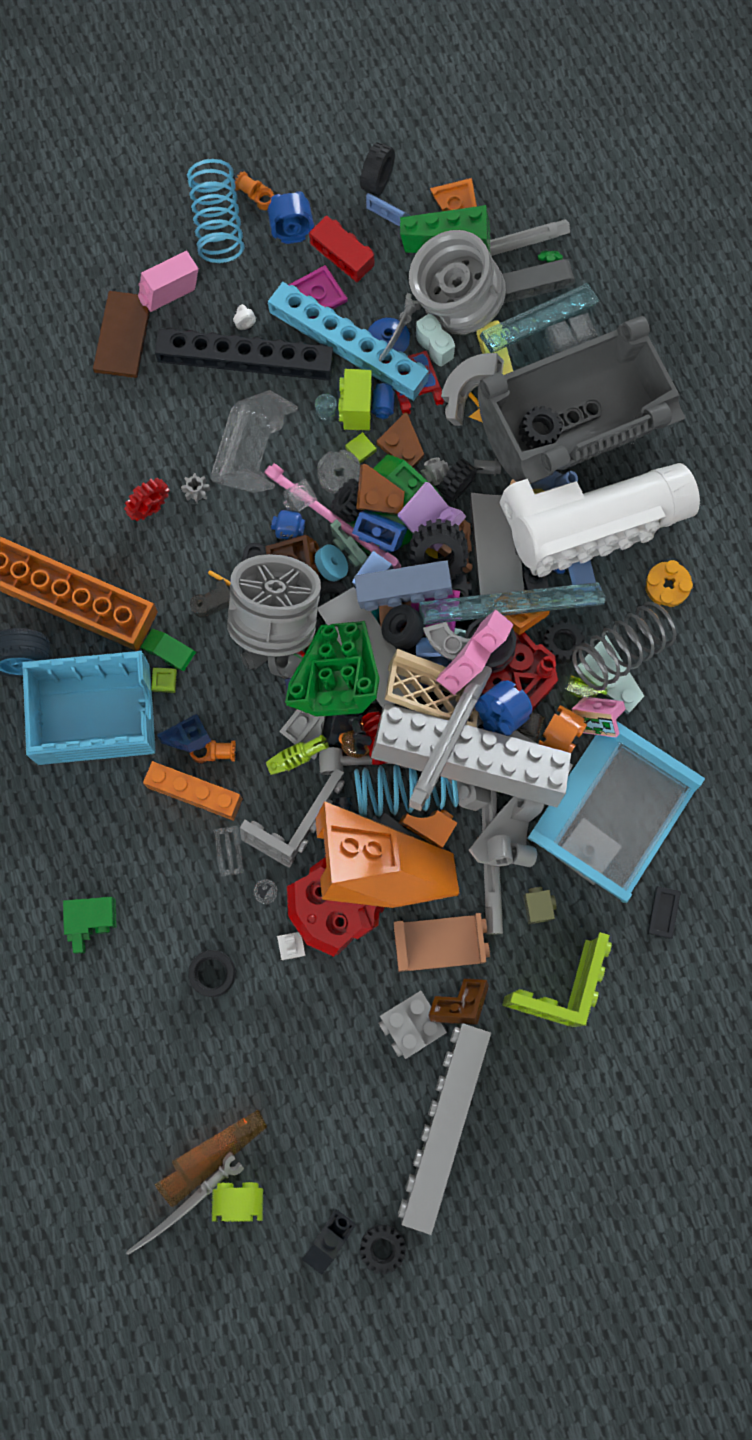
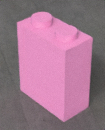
[138,250,199,312]

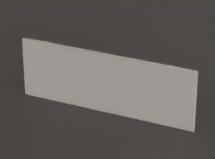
[317,587,417,709]

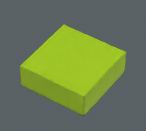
[345,432,376,464]
[151,668,177,693]

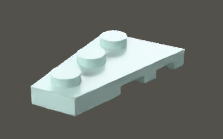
[575,635,644,714]

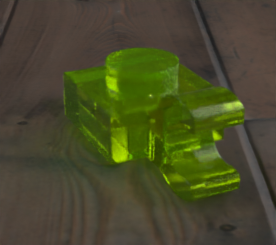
[566,675,608,698]

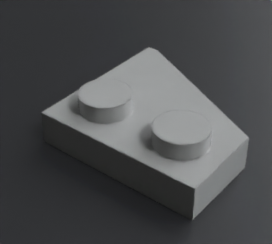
[279,709,326,760]

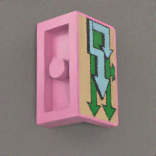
[572,697,625,737]

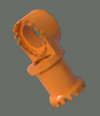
[235,171,274,210]
[190,740,236,763]

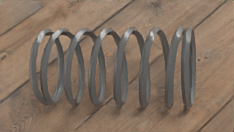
[572,601,677,691]

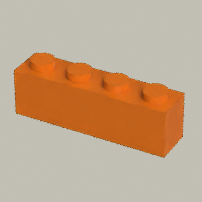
[143,761,243,821]

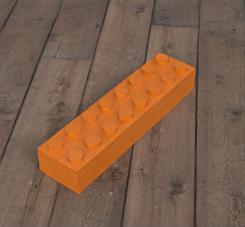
[0,537,158,651]

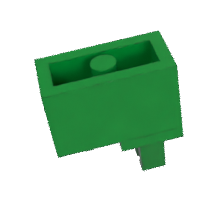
[63,897,117,954]

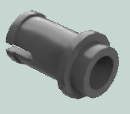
[474,458,501,476]

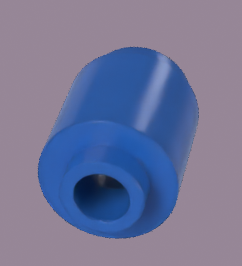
[372,383,395,419]

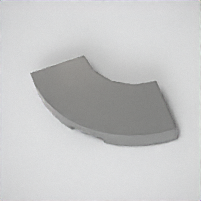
[423,622,471,661]

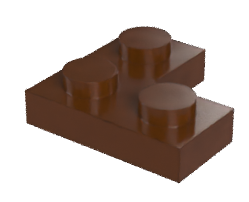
[428,979,489,1025]

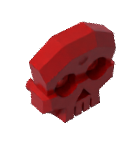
[480,632,558,711]
[287,857,385,957]

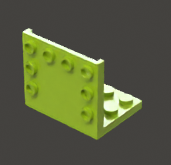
[502,932,612,1027]

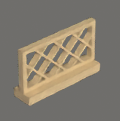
[384,649,480,727]

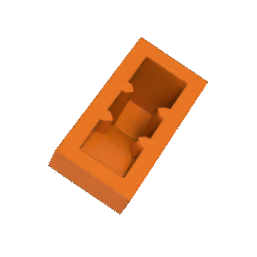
[399,810,457,848]

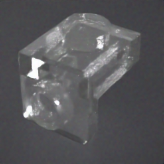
[282,479,318,514]

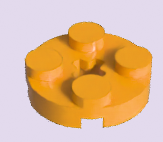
[646,560,693,607]

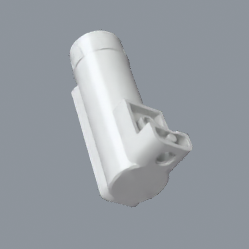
[499,463,700,577]

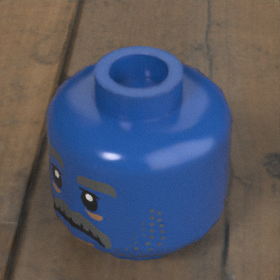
[271,510,305,540]

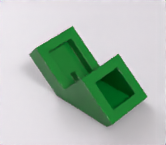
[140,628,196,671]

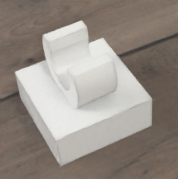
[277,932,306,960]

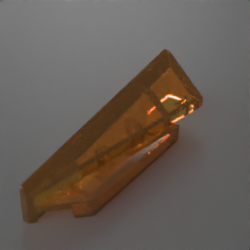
[154,1110,267,1207]

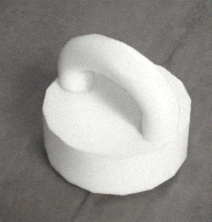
[233,304,256,330]

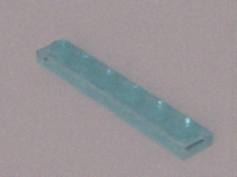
[480,283,599,353]

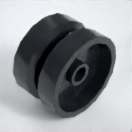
[465,616,516,673]

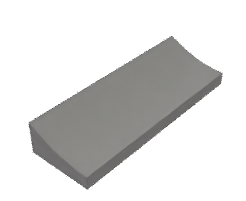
[470,493,525,618]

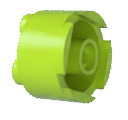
[212,1183,263,1222]

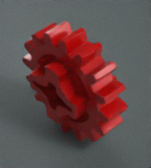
[124,478,170,521]

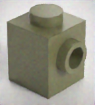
[523,887,557,925]

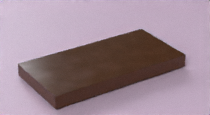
[93,291,150,378]

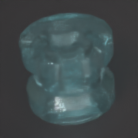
[315,394,337,421]

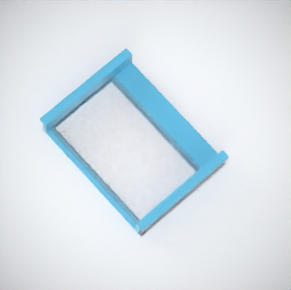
[527,722,705,903]

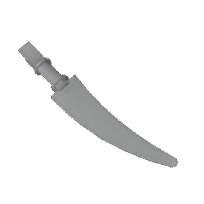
[379,293,422,361]
[126,1152,244,1254]

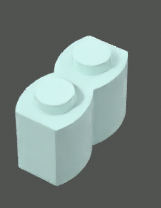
[416,314,455,366]

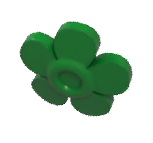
[538,251,563,263]

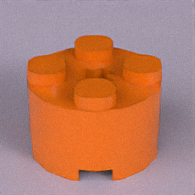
[538,705,587,753]

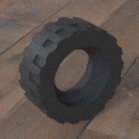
[360,142,395,196]

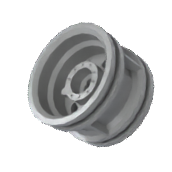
[409,230,506,335]
[227,554,321,656]

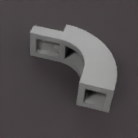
[441,353,504,426]

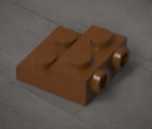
[265,535,321,577]

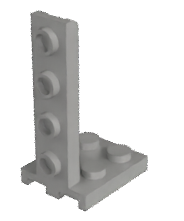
[240,769,345,868]

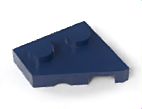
[157,714,211,753]

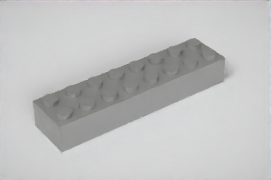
[371,703,571,807]
[398,1023,491,1235]

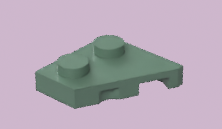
[330,519,368,568]

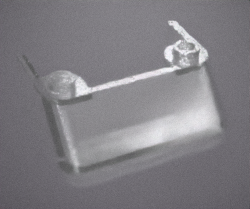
[211,390,298,493]

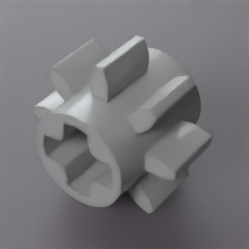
[421,457,449,486]
[181,473,210,503]

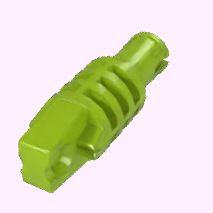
[266,734,329,775]

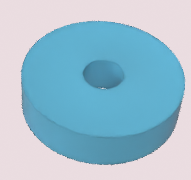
[315,544,348,582]

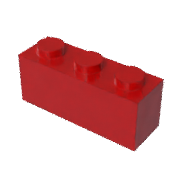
[309,215,374,282]

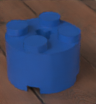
[268,192,314,244]
[475,680,532,736]

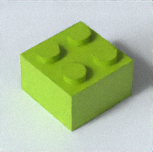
[339,369,372,430]

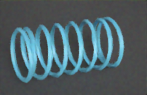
[187,159,245,263]
[354,764,459,818]

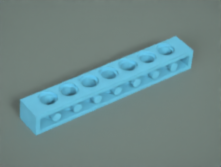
[268,282,429,401]

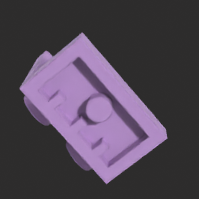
[398,482,466,551]

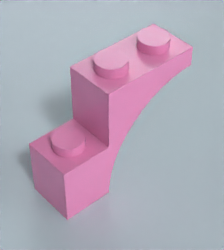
[436,609,513,695]

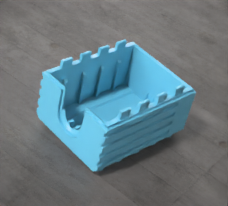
[22,651,155,765]

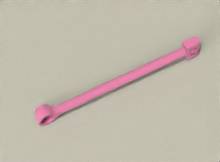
[264,463,401,569]

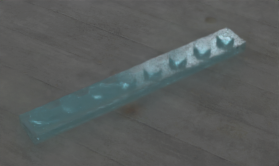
[419,582,606,625]

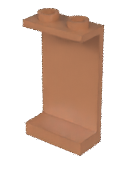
[394,913,490,972]

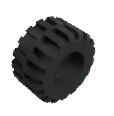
[410,519,468,581]

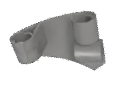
[469,796,544,867]

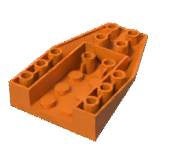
[315,801,459,908]

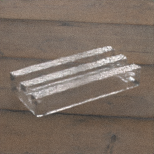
[214,826,244,877]

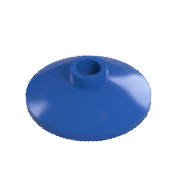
[368,318,410,352]

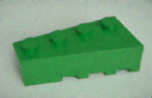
[400,205,490,253]

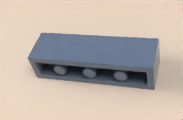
[354,560,453,611]

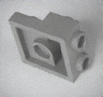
[378,991,447,1059]

